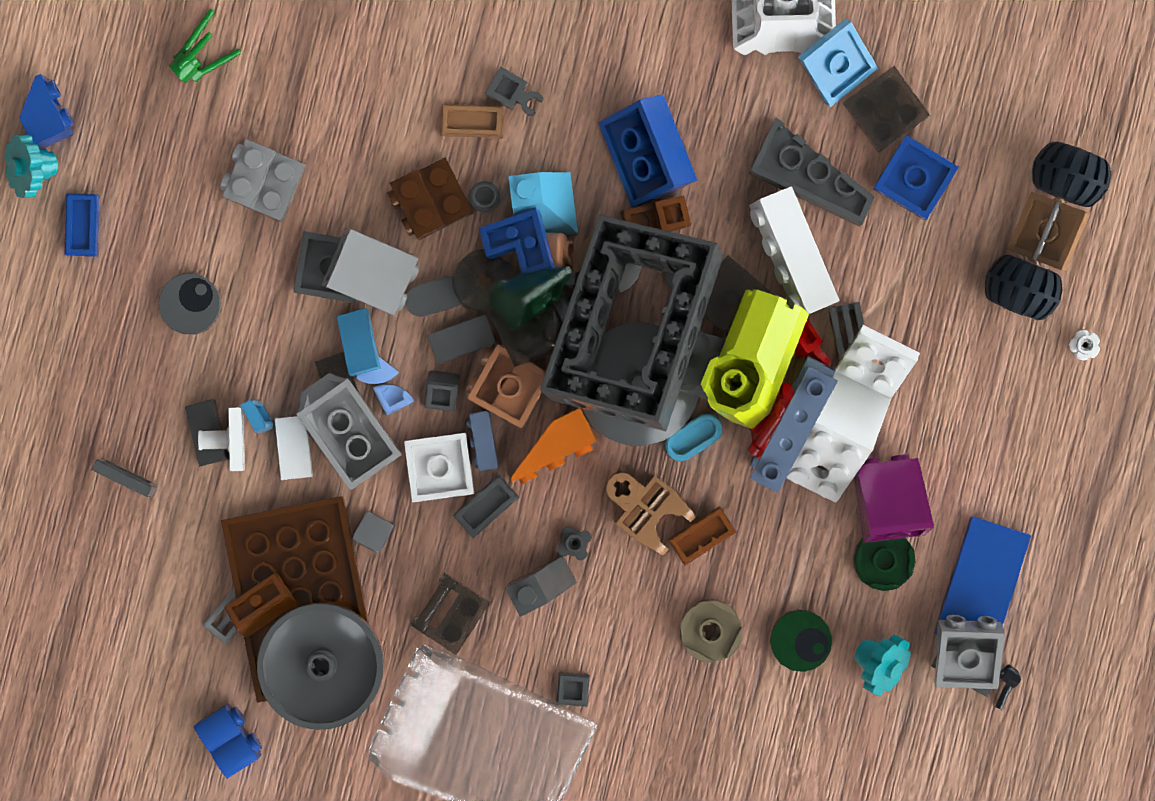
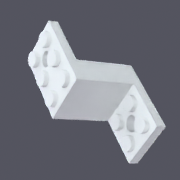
[786,325,920,503]

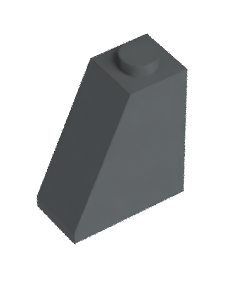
[506,556,577,617]

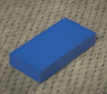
[65,194,99,257]

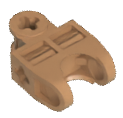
[605,472,696,555]

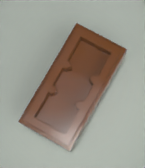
[668,506,737,566]

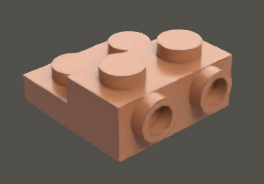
[466,344,546,429]

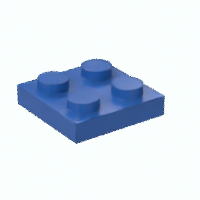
[873,135,959,221]

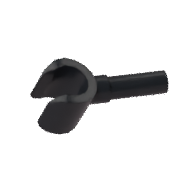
[995,664,1021,710]

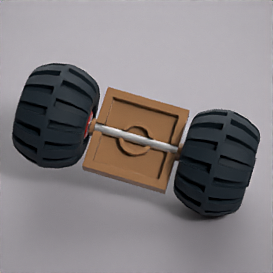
[985,141,1111,320]

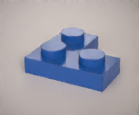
[479,208,555,279]

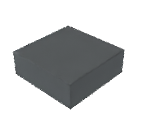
[557,672,590,707]

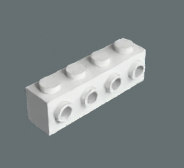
[749,186,840,314]

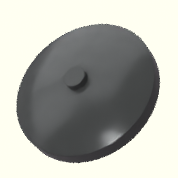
[581,322,698,446]
[257,603,384,730]

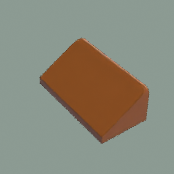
[225,572,297,637]

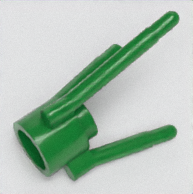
[169,9,241,83]

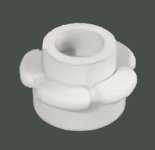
[1069,330,1100,360]

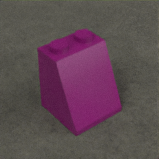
[854,454,934,543]

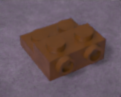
[387,157,474,240]

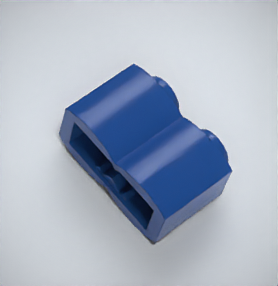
[193,703,262,779]

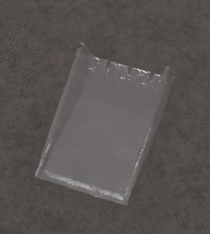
[368,644,598,801]

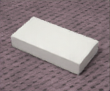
[275,416,313,480]

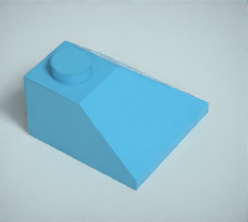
[508,172,578,235]

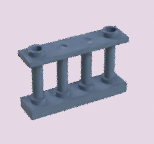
[750,356,838,493]

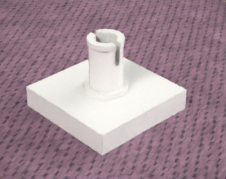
[198,408,245,471]

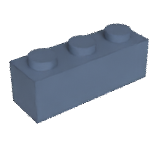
[466,411,499,471]

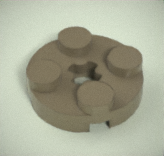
[680,600,742,663]

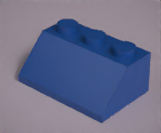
[598,94,697,208]

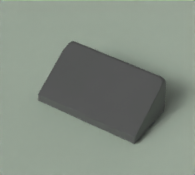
[185,399,230,467]

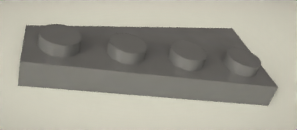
[749,117,875,227]

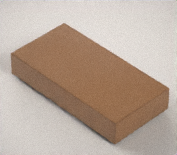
[441,104,504,138]

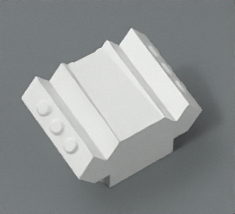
[732,0,836,56]

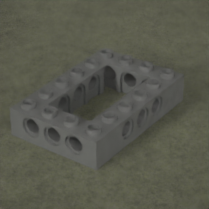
[540,215,724,431]

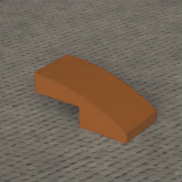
[620,196,691,232]

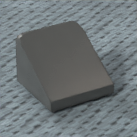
[425,371,460,412]
[352,511,395,553]

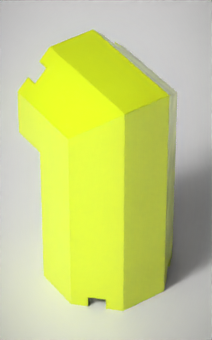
[701,290,809,429]

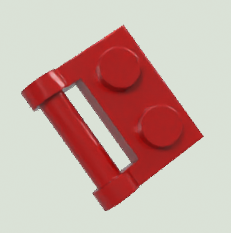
[748,382,794,459]

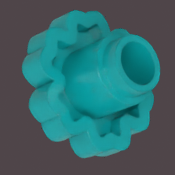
[4,134,58,198]
[854,634,911,696]

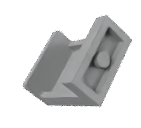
[322,228,419,315]

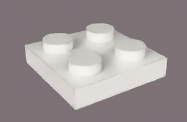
[404,433,474,503]

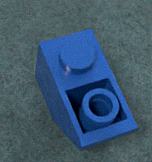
[19,74,74,149]

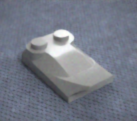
[297,373,402,491]

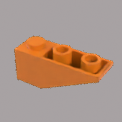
[511,408,596,485]

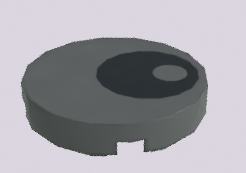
[159,273,221,335]

